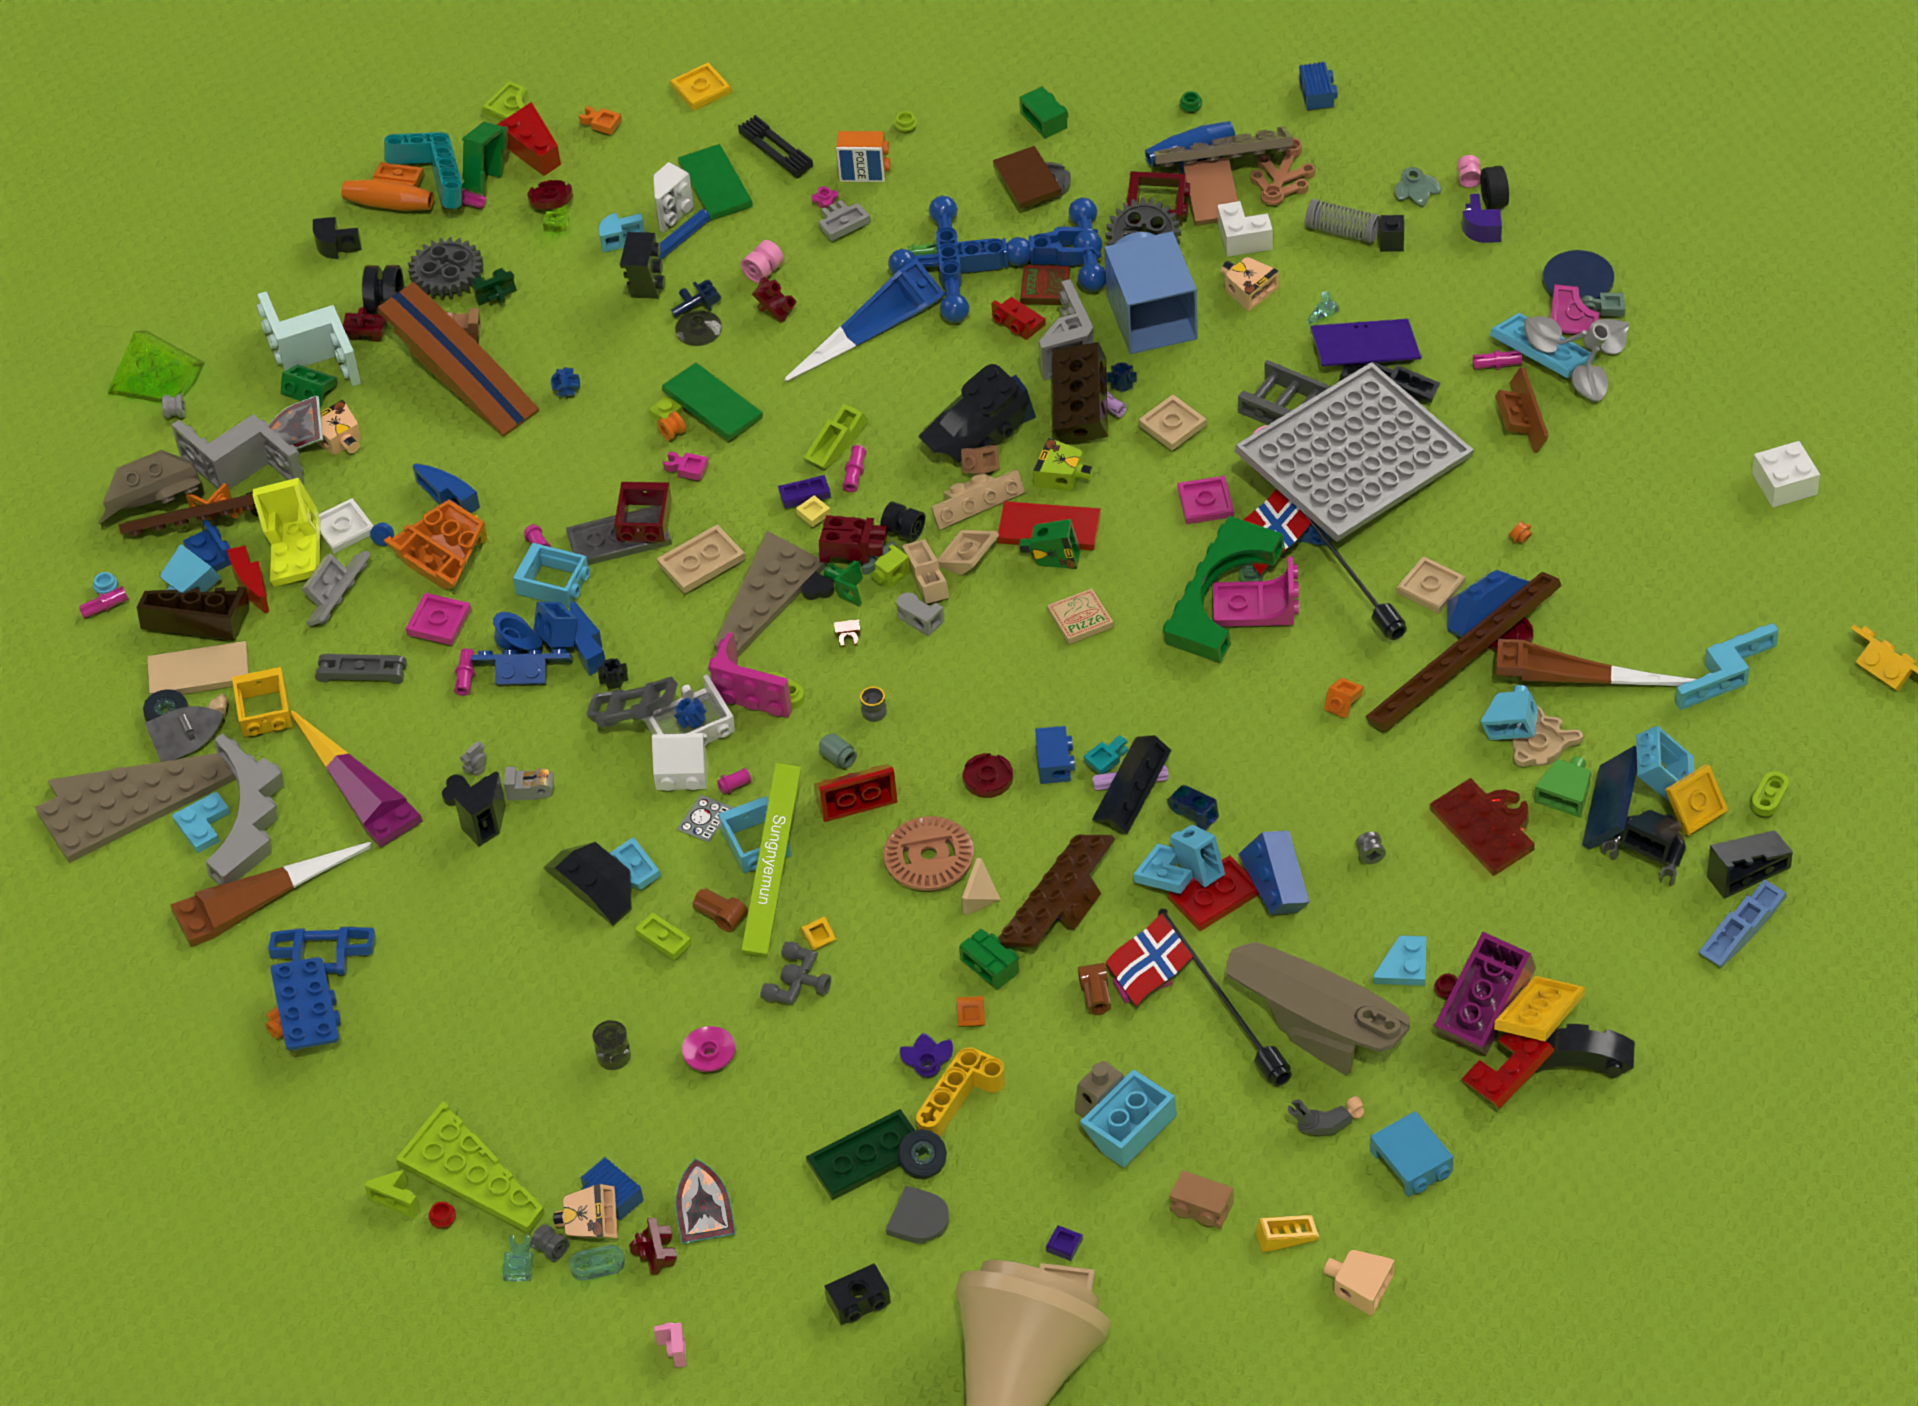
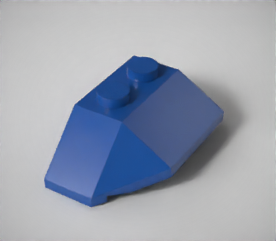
[1447,570,1530,637]

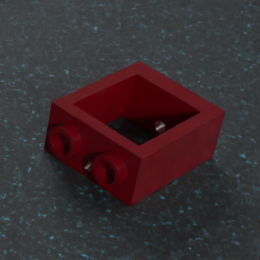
[1127,171,1190,226]
[614,482,672,542]

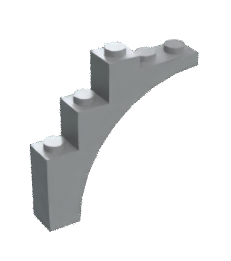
[206,733,283,885]

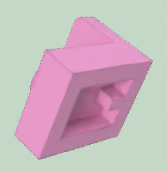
[654,1323,687,1367]

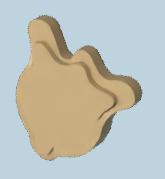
[1513,706,1583,767]

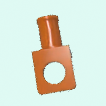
[186,483,242,521]

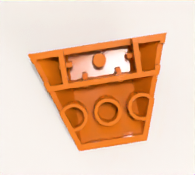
[384,500,485,589]

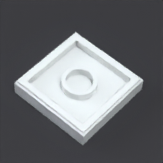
[319,498,373,554]

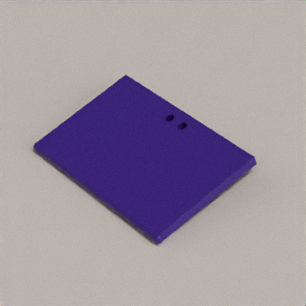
[1310,319,1422,366]

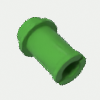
[908,242,937,256]

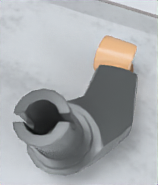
[1288,1096,1364,1135]

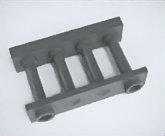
[1238,360,1331,425]

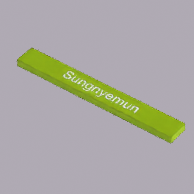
[741,763,801,957]

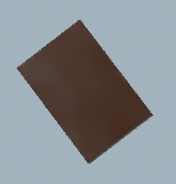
[993,146,1062,209]

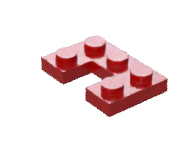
[1462,1032,1555,1109]

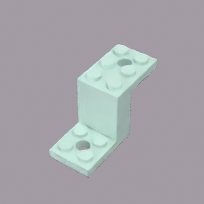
[256,291,361,386]

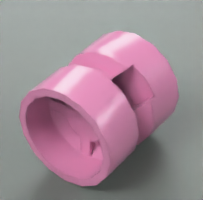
[741,240,784,283]

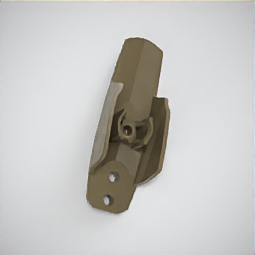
[1226,942,1410,1075]

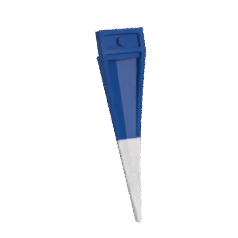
[784,258,945,382]

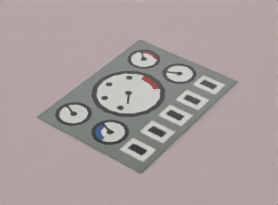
[677,795,733,842]

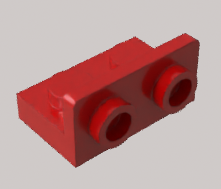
[991,297,1046,340]

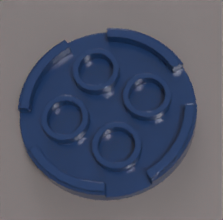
[1543,250,1614,299]

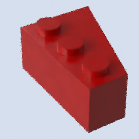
[497,102,561,176]

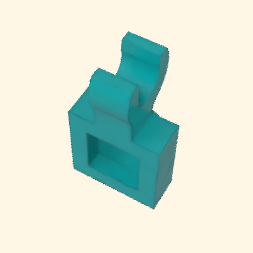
[1083,735,1128,774]

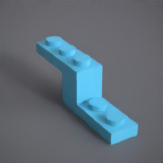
[1675,623,1779,710]

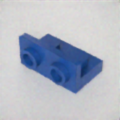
[183,519,231,572]

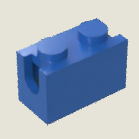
[1035,726,1075,784]

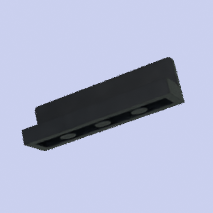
[1092,735,1172,834]

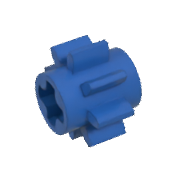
[551,367,580,397]
[674,698,707,729]

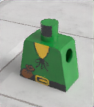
[1020,519,1081,569]

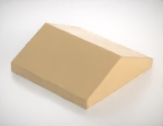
[937,530,999,576]

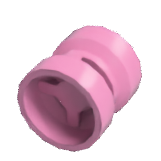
[1457,155,1481,188]

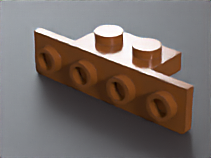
[1495,367,1549,453]

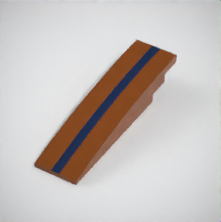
[378,282,539,437]

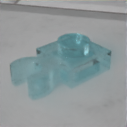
[502,1235,533,1281]

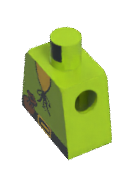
[1033,438,1094,491]

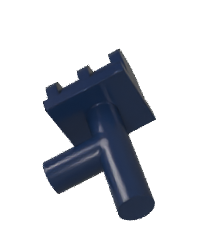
[671,280,721,318]

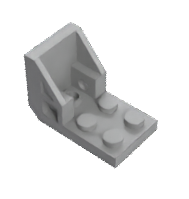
[1039,279,1094,381]

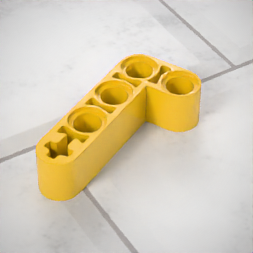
[916,1047,1005,1137]

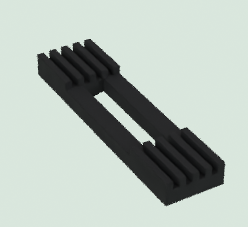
[738,115,813,177]

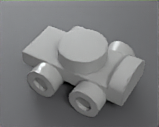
[460,741,487,776]

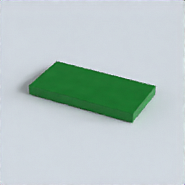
[678,144,753,221]
[662,362,763,441]

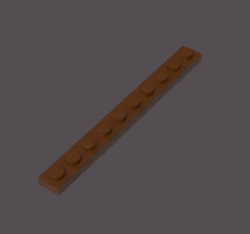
[1366,572,1561,731]

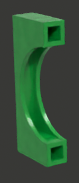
[1163,516,1285,663]

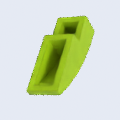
[804,403,868,469]

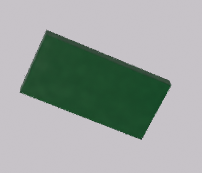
[806,1109,927,1201]

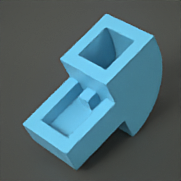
[599,213,645,253]

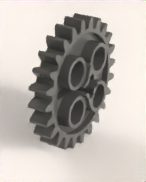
[1105,197,1181,246]
[408,237,484,298]

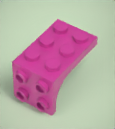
[1213,556,1299,627]
[708,632,792,718]

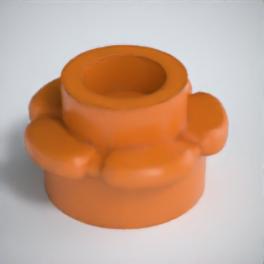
[1509,521,1532,544]

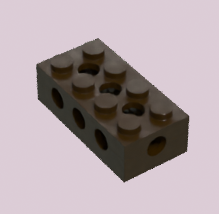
[1052,342,1108,444]

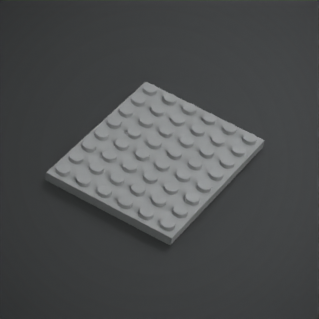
[1234,362,1474,542]

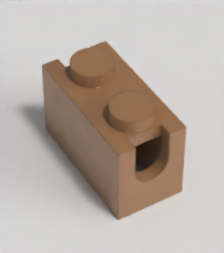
[1169,1170,1234,1229]

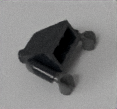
[1602,810,1686,886]

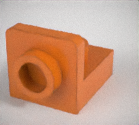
[1324,678,1364,718]

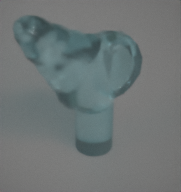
[1307,291,1339,324]

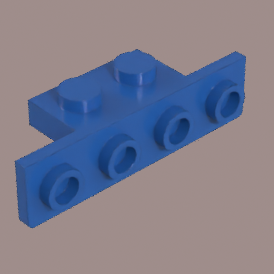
[471,649,573,685]

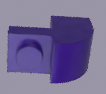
[1462,194,1502,243]

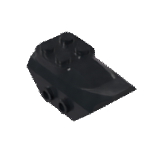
[918,364,1030,462]

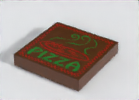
[1020,265,1071,305]

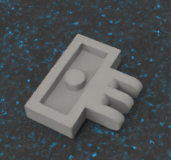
[819,200,870,241]

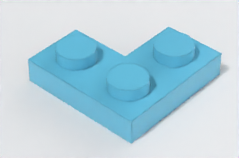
[172,791,230,853]
[1133,844,1193,894]

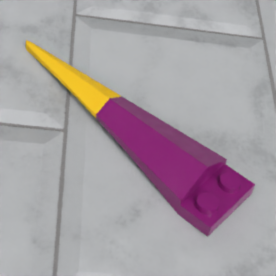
[291,710,423,847]

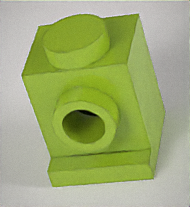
[871,544,911,589]

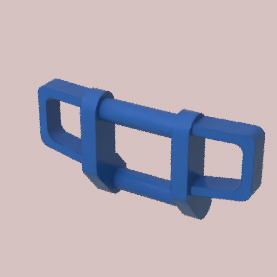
[268,927,376,975]

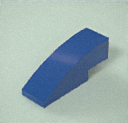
[413,463,480,513]
[570,601,605,676]

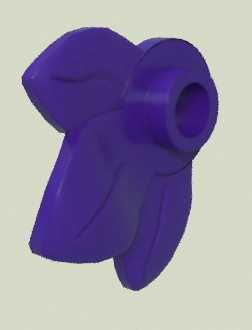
[900,1033,953,1077]

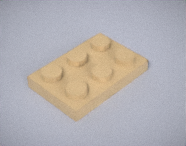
[657,524,745,594]

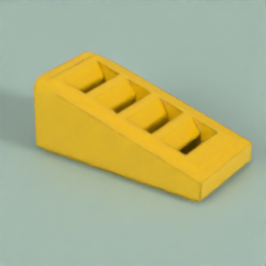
[1256,1215,1319,1252]

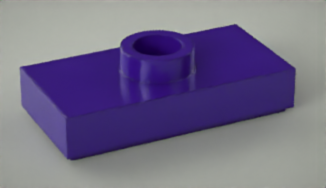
[778,475,831,509]

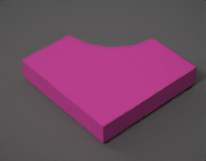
[1551,285,1600,335]

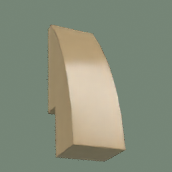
[902,539,949,604]

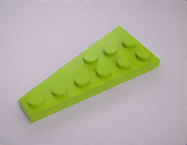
[396,1100,544,1233]

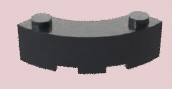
[1535,1024,1635,1078]

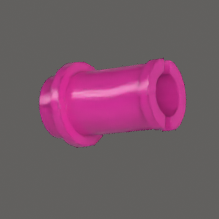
[524,524,551,547]
[717,768,751,794]

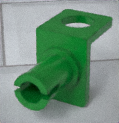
[824,560,863,606]

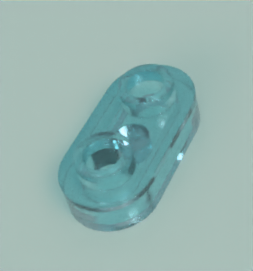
[569,1245,625,1280]

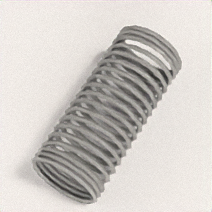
[1305,199,1380,244]

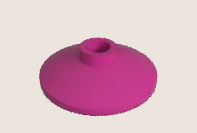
[682,1026,735,1072]

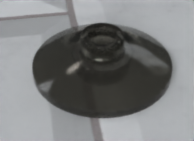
[675,310,722,346]

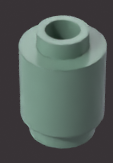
[819,733,857,768]

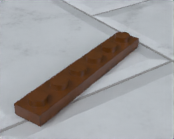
[118,493,256,536]

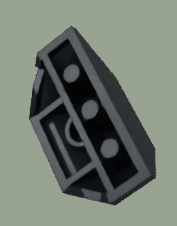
[544,842,632,926]

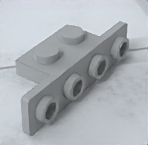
[301,551,370,626]

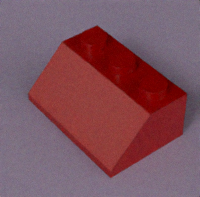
[814,764,898,822]

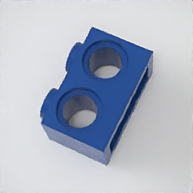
[533,602,577,649]

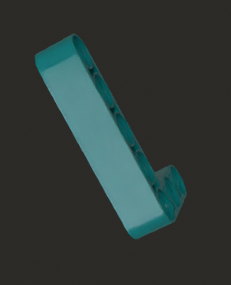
[384,132,462,209]

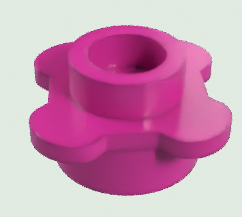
[811,186,839,208]

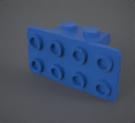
[270,957,341,1050]

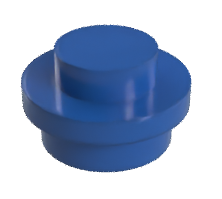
[370,523,394,546]

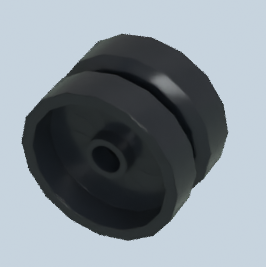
[362,265,404,315]

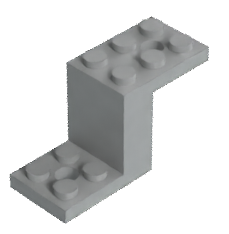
[172,414,305,490]

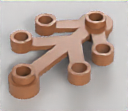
[1250,138,1315,205]

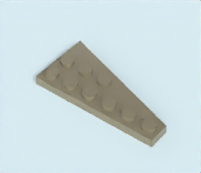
[1153,126,1294,167]

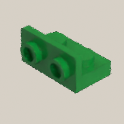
[280,364,337,406]

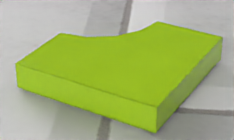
[482,81,528,121]

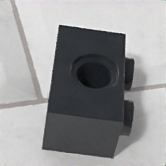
[824,1263,891,1325]

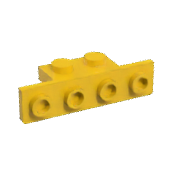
[1851,624,1918,692]

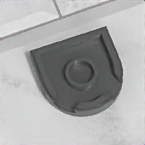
[886,1186,949,1243]

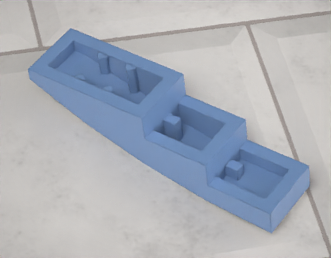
[1699,879,1787,968]

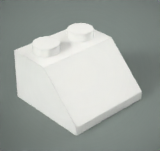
[652,733,708,791]

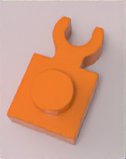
[579,107,622,135]

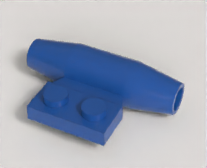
[1145,121,1235,174]

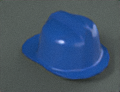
[493,612,542,653]

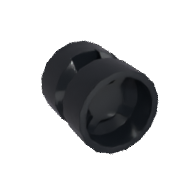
[880,501,925,542]

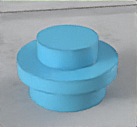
[93,572,118,595]

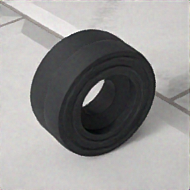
[1480,166,1509,209]

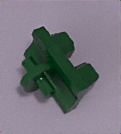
[473,268,517,306]

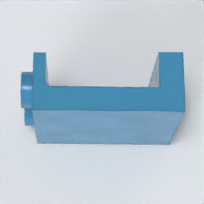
[1370,1111,1453,1197]

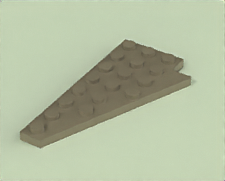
[35,753,236,863]

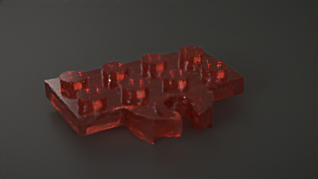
[1429,778,1535,876]

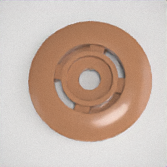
[883,816,974,891]

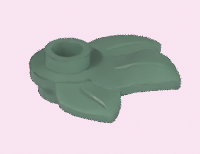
[1395,167,1441,207]

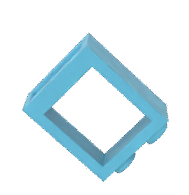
[513,543,590,607]
[1636,725,1694,804]
[718,796,791,874]

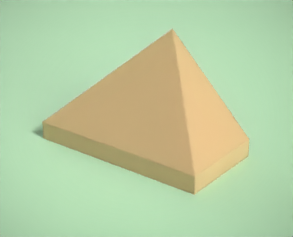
[962,858,1001,915]

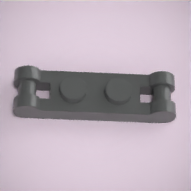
[315,654,407,684]

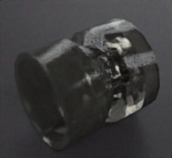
[592,1020,631,1070]

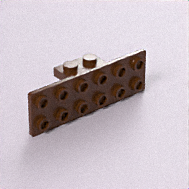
[998,834,1115,947]

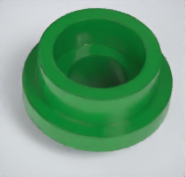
[1180,91,1202,112]

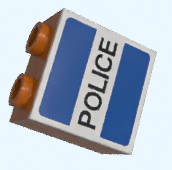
[836,131,891,182]

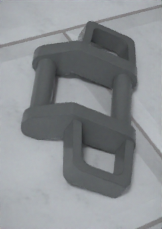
[587,677,678,728]

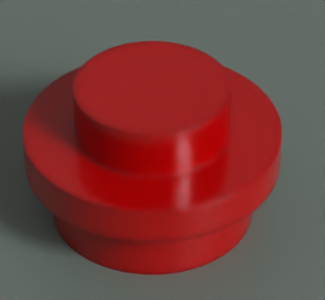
[428,1202,456,1228]

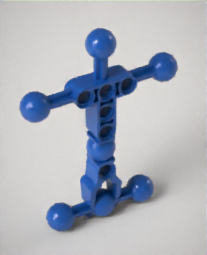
[888,195,1106,323]

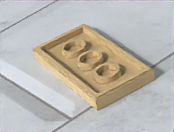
[148,641,249,695]

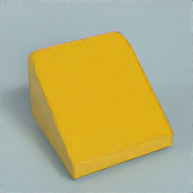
[799,916,836,951]

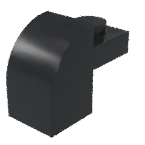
[313,217,362,259]

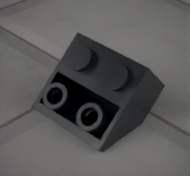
[454,771,506,847]

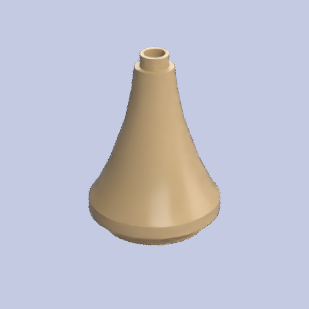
[955,1260,1111,1406]

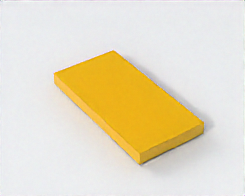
[1494,976,1585,1041]

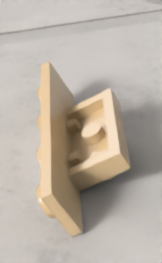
[931,470,1025,530]

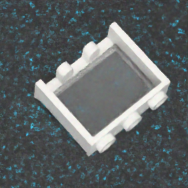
[642,674,735,745]

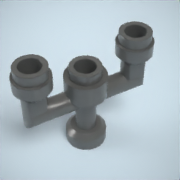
[760,941,831,1006]

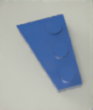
[1238,831,1309,915]

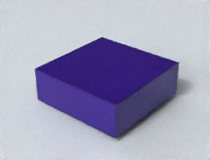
[1046,1225,1083,1261]

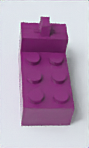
[1434,932,1536,1056]

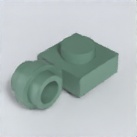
[1581,293,1626,316]

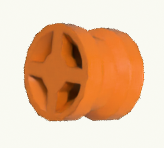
[657,411,686,441]

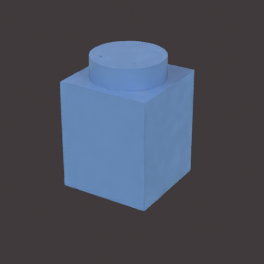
[1104,231,1198,354]

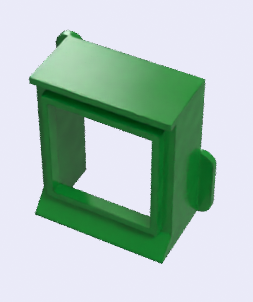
[462,122,508,194]

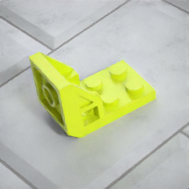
[253,477,321,587]

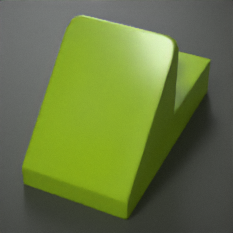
[364,1170,420,1219]

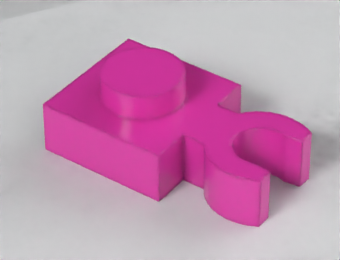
[663,452,709,481]

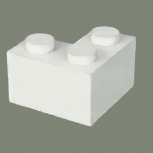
[1217,201,1273,257]

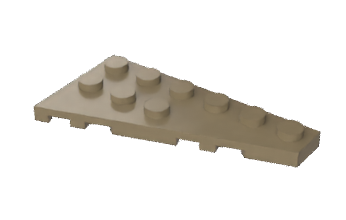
[714,531,825,657]

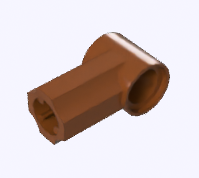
[693,888,748,932]
[1078,963,1111,1015]

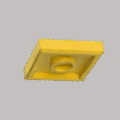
[670,62,732,111]
[1665,764,1729,836]

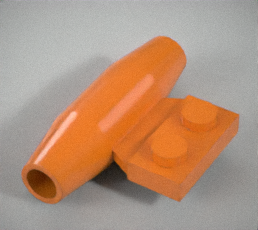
[341,162,434,211]

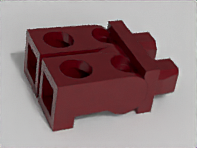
[819,515,887,563]

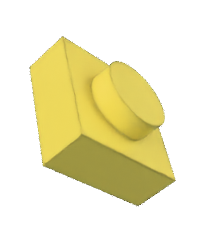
[796,495,831,527]

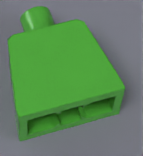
[1535,756,1591,818]

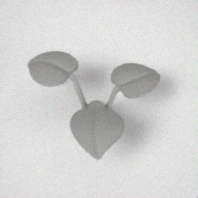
[1524,316,1629,402]

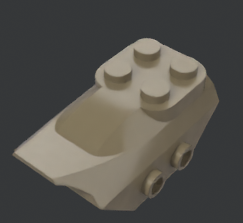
[99,450,201,524]

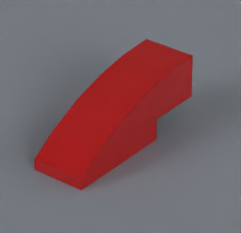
[227,545,269,613]

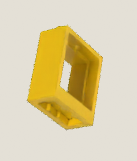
[232,667,293,737]

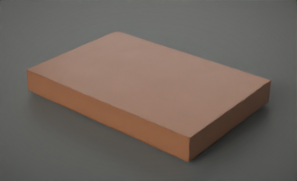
[1183,157,1238,226]

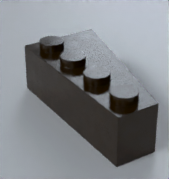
[136,586,250,641]

